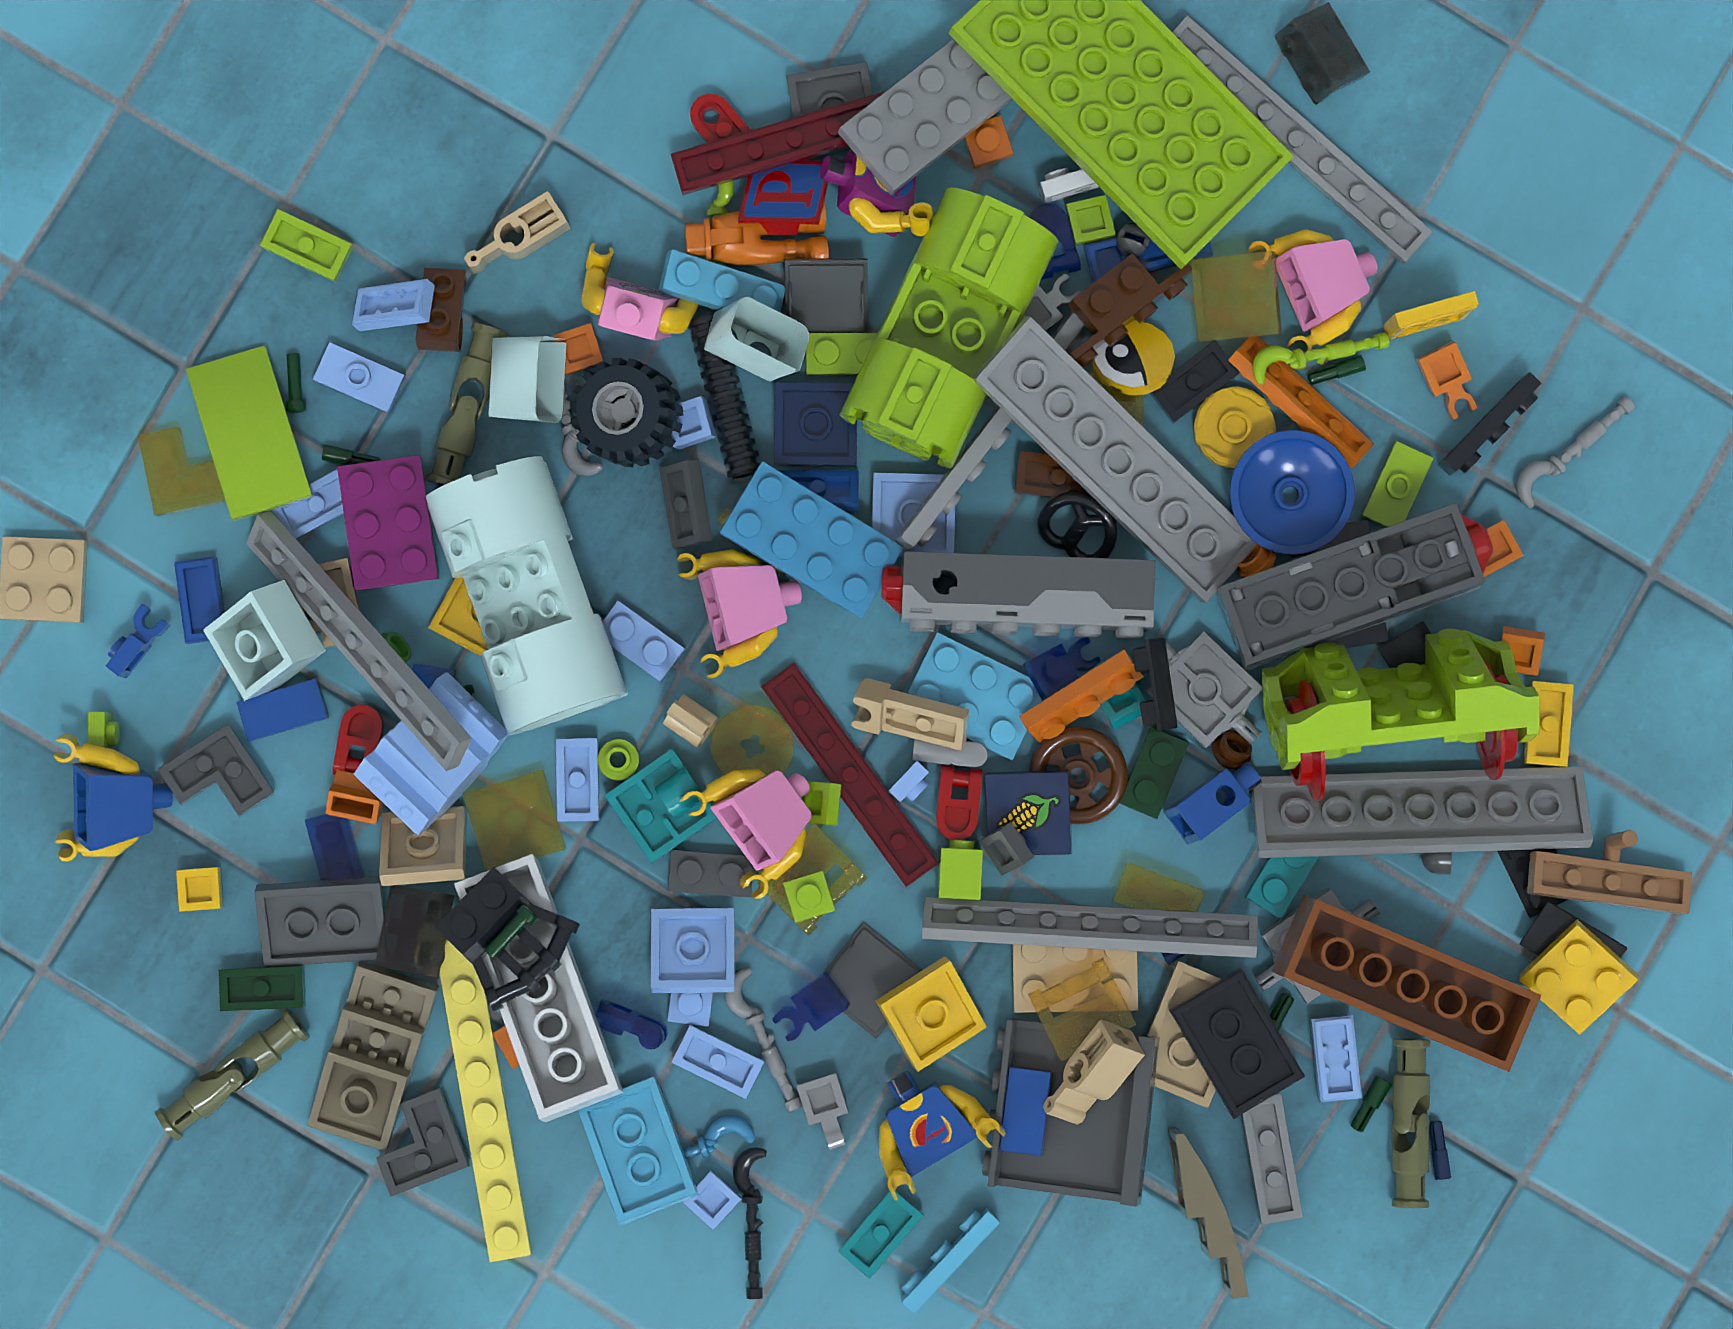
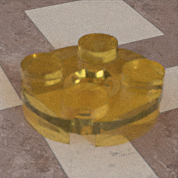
[711,705,794,775]

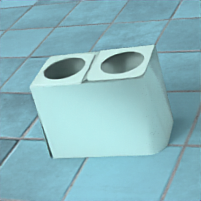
[704,297,809,382]
[489,336,566,423]

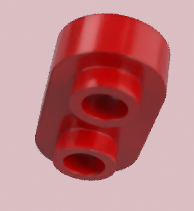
[690,94,751,143]

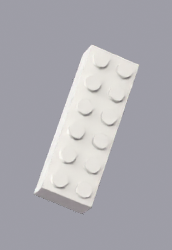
[454,854,624,1123]

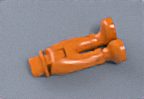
[685,200,829,265]

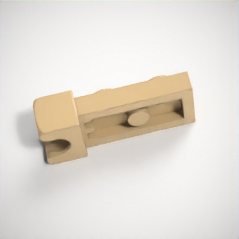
[851,678,969,751]

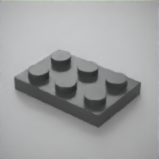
[254,877,390,967]

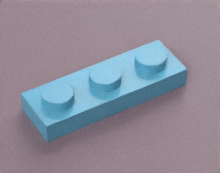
[658,249,785,312]
[901,1207,1000,1314]

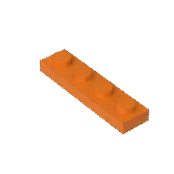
[1228,333,1374,470]

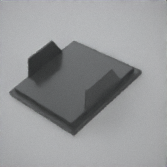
[785,258,868,333]
[812,923,922,1038]

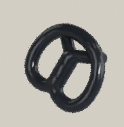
[1037,489,1118,558]

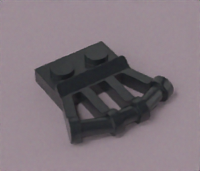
[435,867,580,1012]

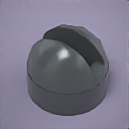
[1116,223,1150,257]
[1421,852,1452,875]

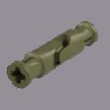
[425,323,508,486]
[155,1008,310,1141]
[1392,1039,1430,1208]

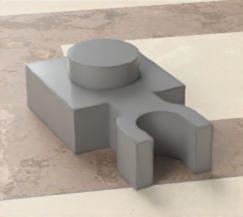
[1022,273,1081,332]

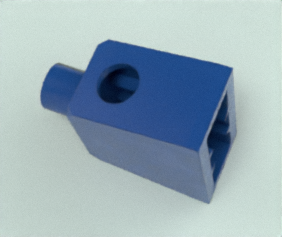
[1163,762,1262,845]

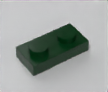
[1119,727,1189,819]
[219,966,306,1011]

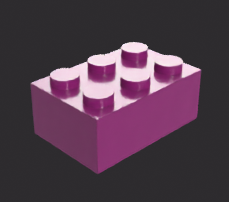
[337,455,439,591]

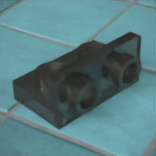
[1275,2,1370,105]

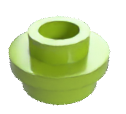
[598,739,639,781]

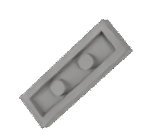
[1241,1093,1303,1225]

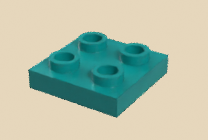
[604,748,717,864]

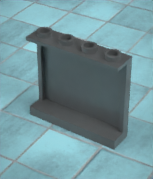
[982,1019,1160,1207]

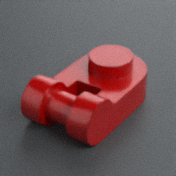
[332,705,384,775]
[936,765,983,840]

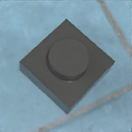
[979,822,1034,875]

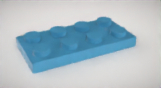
[719,461,904,619]

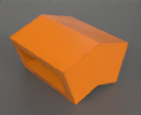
[325,770,384,825]

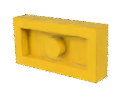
[1523,681,1574,767]

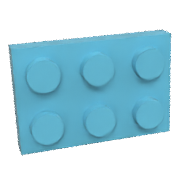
[907,632,1048,761]
[578,1076,699,1225]

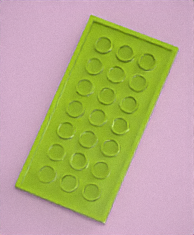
[948,0,1294,269]

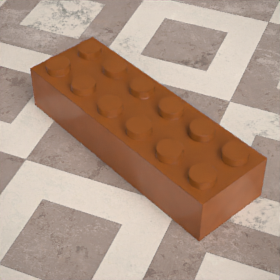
[1271,895,1541,1072]

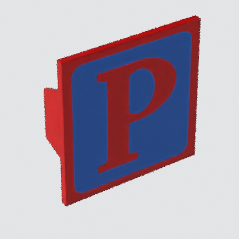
[738,161,829,235]

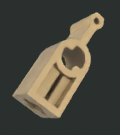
[464,191,571,274]
[663,694,720,749]
[1043,1019,1145,1125]

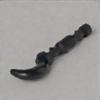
[733,1147,767,1299]

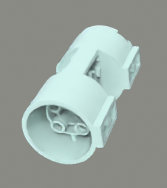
[426,456,628,735]

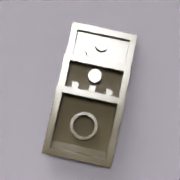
[307,961,439,1151]
[1168,1127,1249,1299]

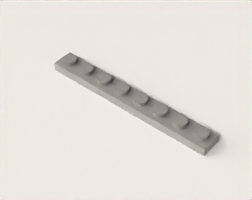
[1172,15,1433,265]
[894,310,1085,551]
[246,510,472,771]
[922,897,1258,958]

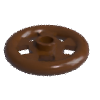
[1029,726,1128,825]

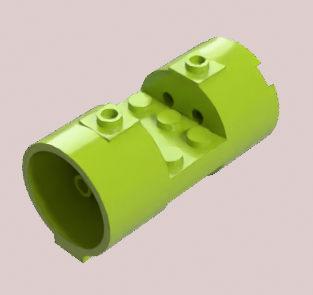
[839,187,1059,468]

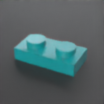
[1244,856,1319,919]
[838,1191,924,1279]

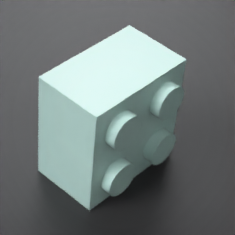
[203,580,326,701]

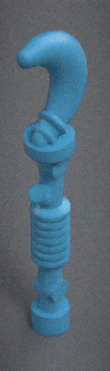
[683,1115,755,1163]

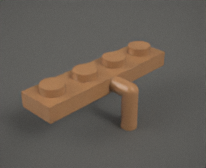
[1527,830,1692,915]

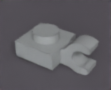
[796,1073,849,1150]

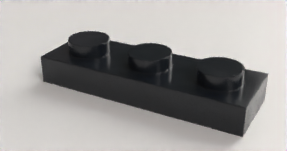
[1438,372,1542,476]

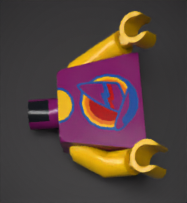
[820,149,933,237]

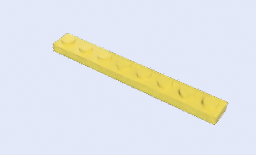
[433,933,532,1262]

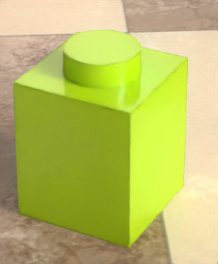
[938,840,983,900]

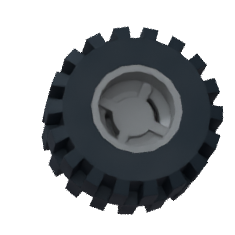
[570,357,683,467]

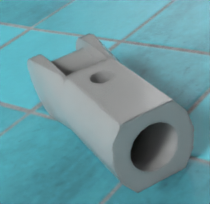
[912,739,988,768]

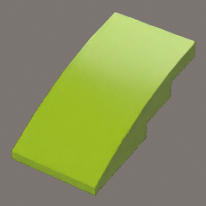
[186,345,313,521]

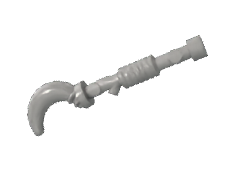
[540,341,603,476]
[1517,396,1635,508]
[724,967,802,1112]

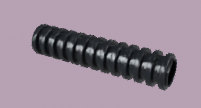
[688,313,760,479]

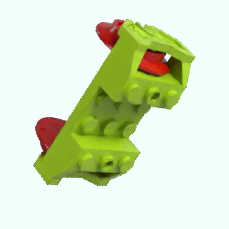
[1262,628,1539,801]

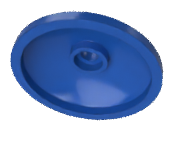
[1230,430,1355,555]

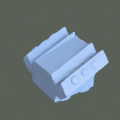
[353,672,508,836]

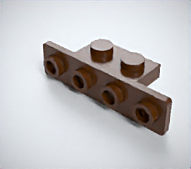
[1068,253,1193,368]

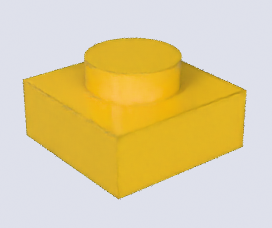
[176,867,223,912]

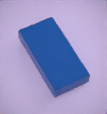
[174,556,225,644]
[236,678,329,742]
[1000,1067,1052,1156]

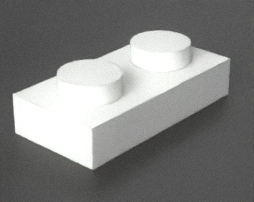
[1038,168,1100,205]

